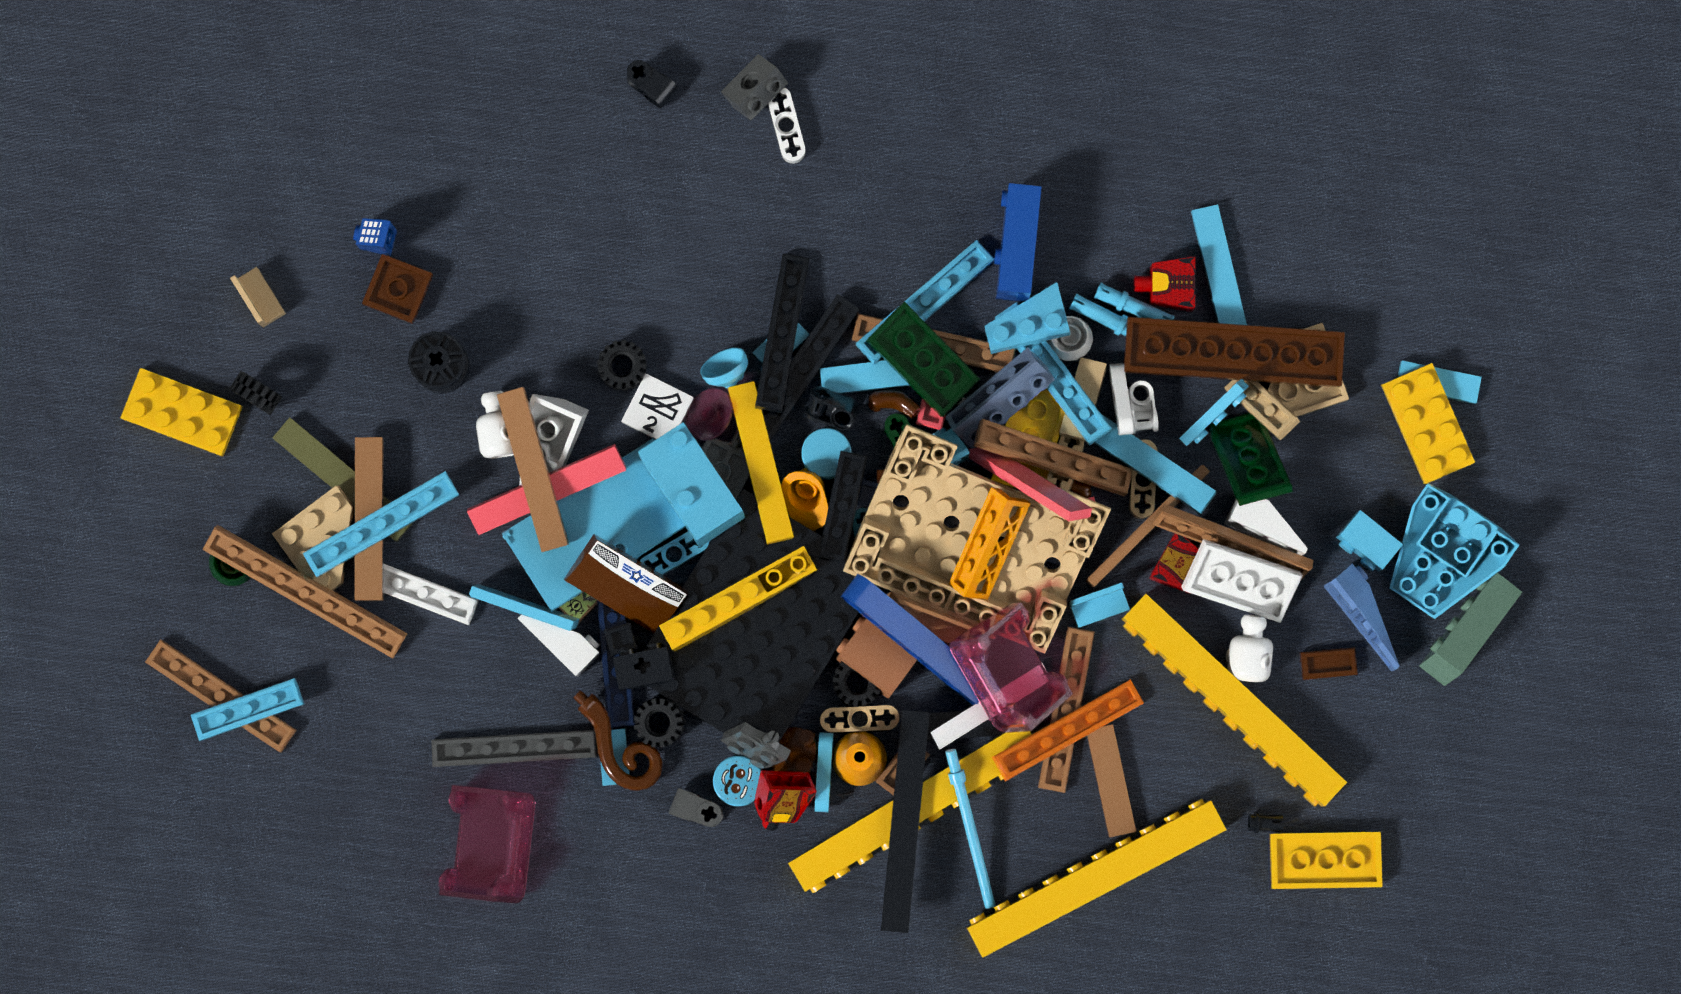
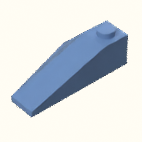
[1323,564,1400,671]

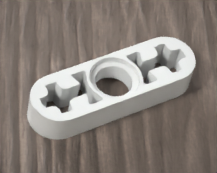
[768,87,805,164]
[1109,363,1133,436]

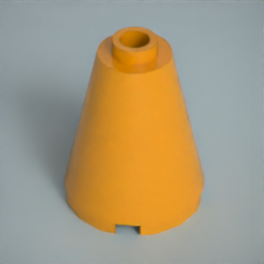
[832,731,887,786]

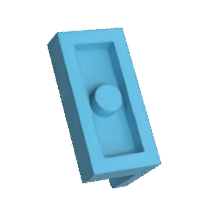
[1069,583,1130,628]

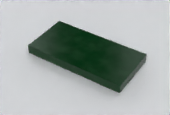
[866,302,980,417]
[1208,413,1293,506]

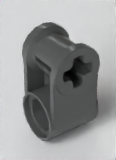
[668,788,723,827]

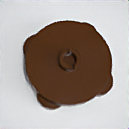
[771,727,818,772]

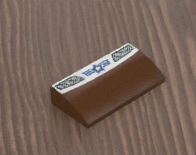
[564,534,687,633]

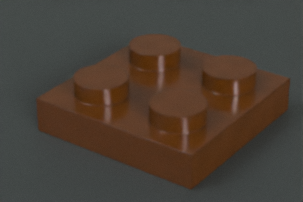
[362,254,433,324]

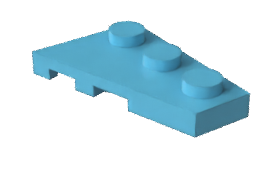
[985,282,1070,354]

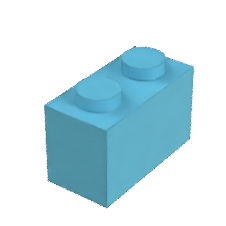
[1336,510,1403,572]

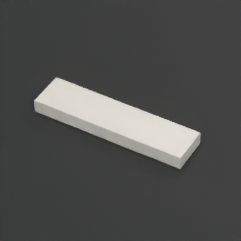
[383,564,479,625]

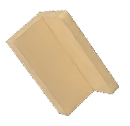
[230,267,286,328]

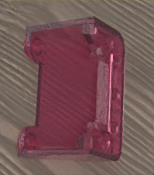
[950,602,1073,733]
[439,785,535,903]

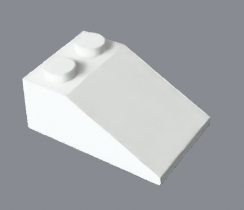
[1224,499,1308,556]

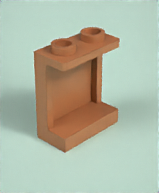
[836,616,917,699]

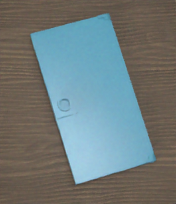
[502,438,685,612]

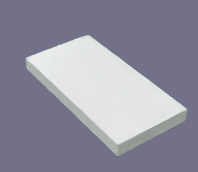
[1181,539,1303,623]

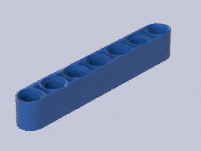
[841,574,996,705]

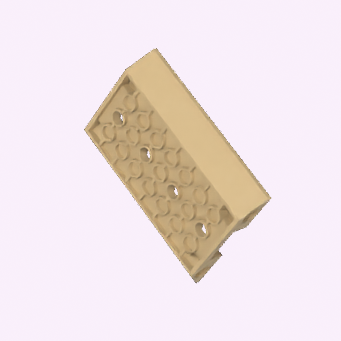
[843,424,1111,654]

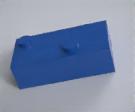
[994,183,1042,302]

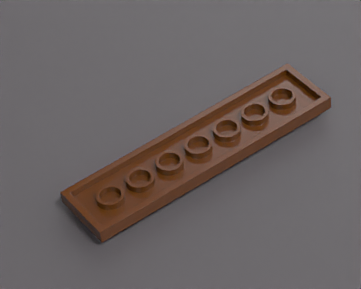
[1124,317,1345,387]

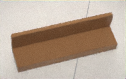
[889,591,996,655]

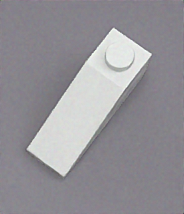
[518,615,601,677]

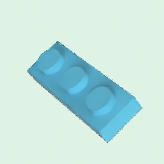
[1179,379,1249,446]

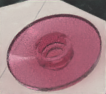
[686,388,733,441]

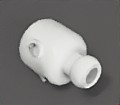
[476,391,514,459]
[1226,615,1273,682]

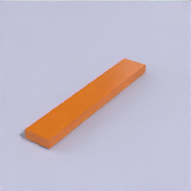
[992,679,1144,781]

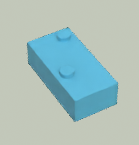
[638,422,745,548]

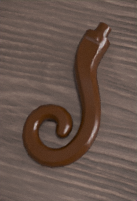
[573,690,663,791]

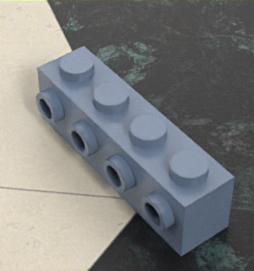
[946,347,1055,449]

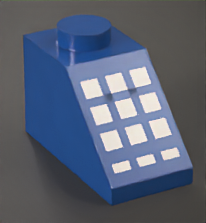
[353,218,397,256]

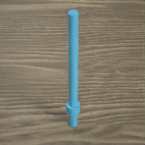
[945,749,996,908]

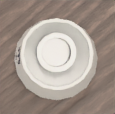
[1047,316,1093,361]

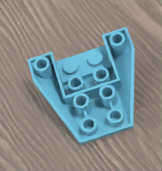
[1389,483,1520,619]

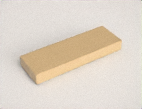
[1059,357,1107,441]
[1224,380,1300,440]

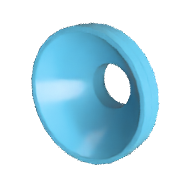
[700,347,748,388]

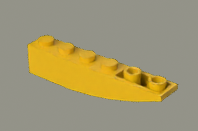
[659,546,817,652]

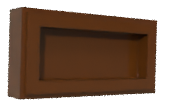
[1300,648,1358,680]

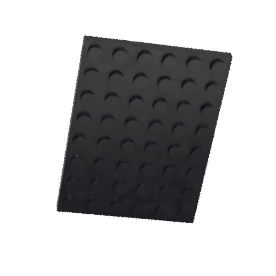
[637,489,876,743]

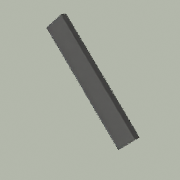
[431,730,597,767]

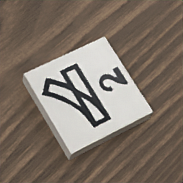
[621,373,694,439]

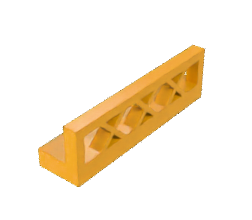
[948,487,1031,600]

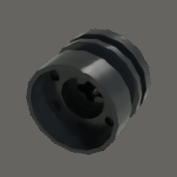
[408,331,470,394]

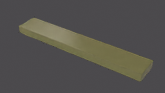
[272,417,415,542]

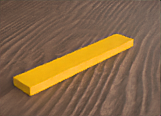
[728,381,794,545]

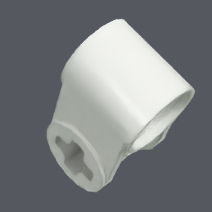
[1128,381,1158,434]

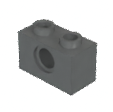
[721,54,788,121]

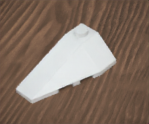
[520,394,589,486]

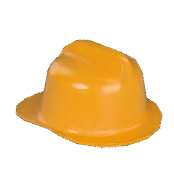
[781,468,829,530]

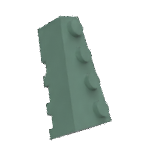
[1419,572,1522,686]

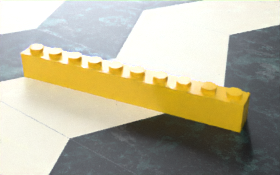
[1122,594,1347,807]
[788,722,1032,893]
[966,799,1227,958]

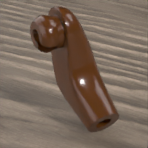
[868,390,921,418]

